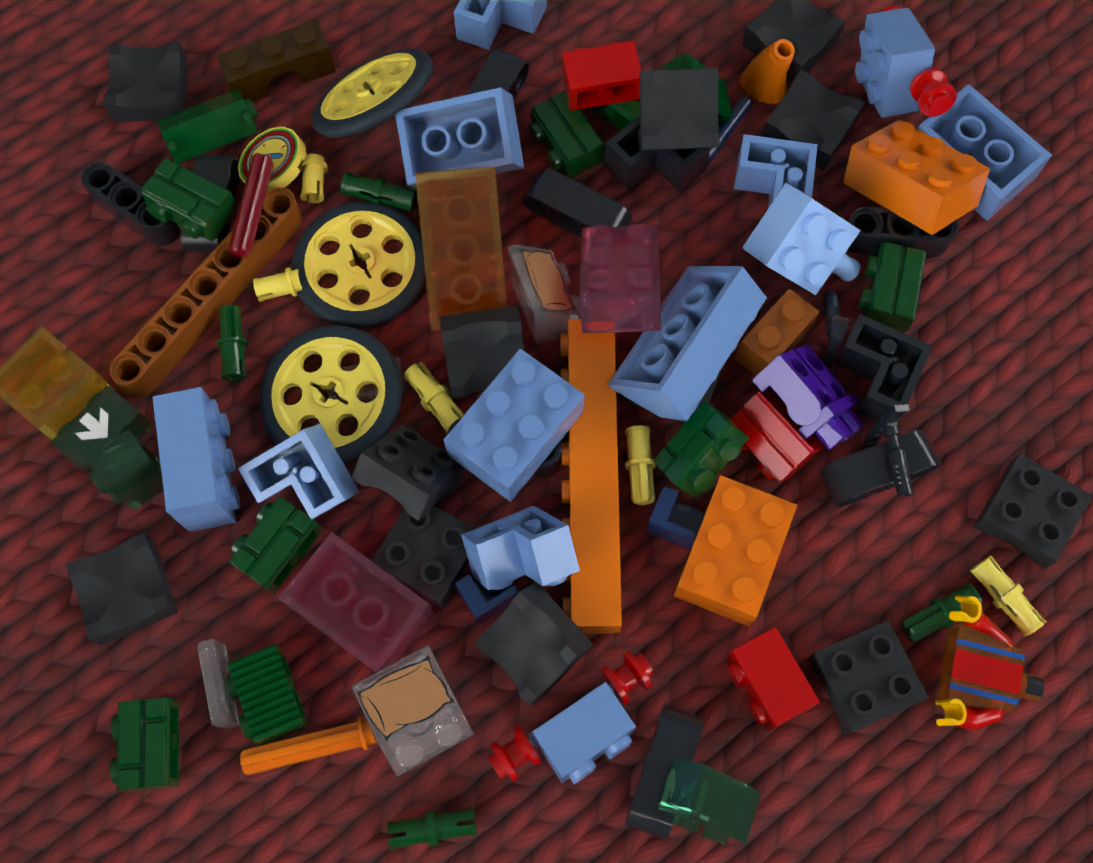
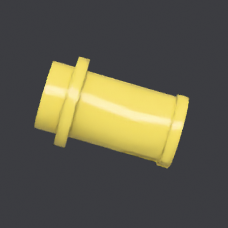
[299,154,328,203]
[253,267,302,302]

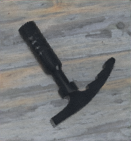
[822,290,849,369]
[863,404,914,498]

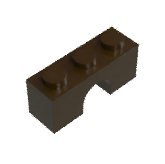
[216,19,336,102]

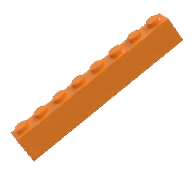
[561,319,622,634]

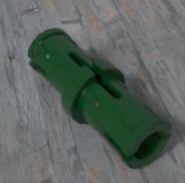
[340,171,417,212]
[387,806,477,850]

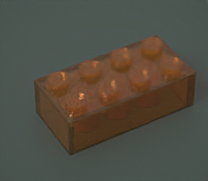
[415,165,507,331]

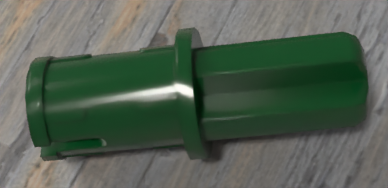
[216,305,248,381]
[901,584,982,642]

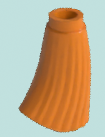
[740,39,795,104]

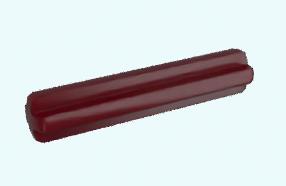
[229,153,274,258]

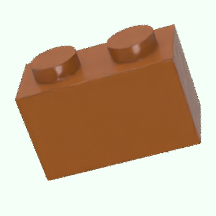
[735,289,820,376]

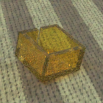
[0,326,113,445]

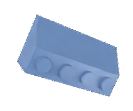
[608,266,767,421]

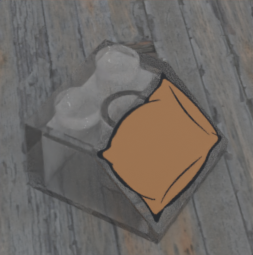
[508,245,583,345]
[351,645,474,777]

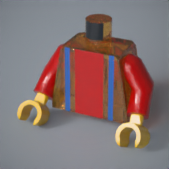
[935,596,1044,731]

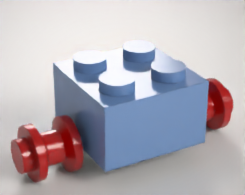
[855,6,957,118]
[487,651,654,784]

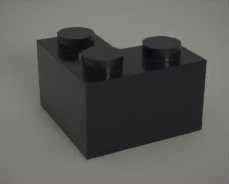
[604,116,711,192]
[835,314,933,421]

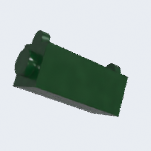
[157,89,259,164]

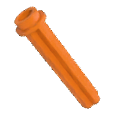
[240,716,377,775]

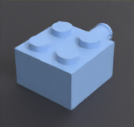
[742,182,860,295]

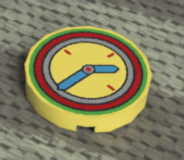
[238,127,307,193]

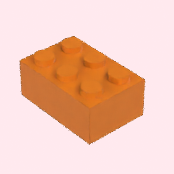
[843,120,990,235]
[674,475,797,627]

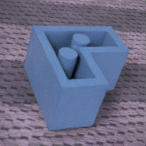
[454,0,547,50]
[734,134,818,208]
[238,424,360,520]
[461,506,580,590]

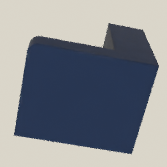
[647,486,705,550]
[455,575,519,624]

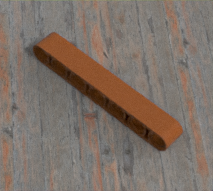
[109,188,303,399]

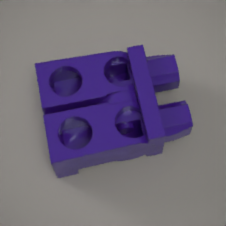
[752,344,865,450]

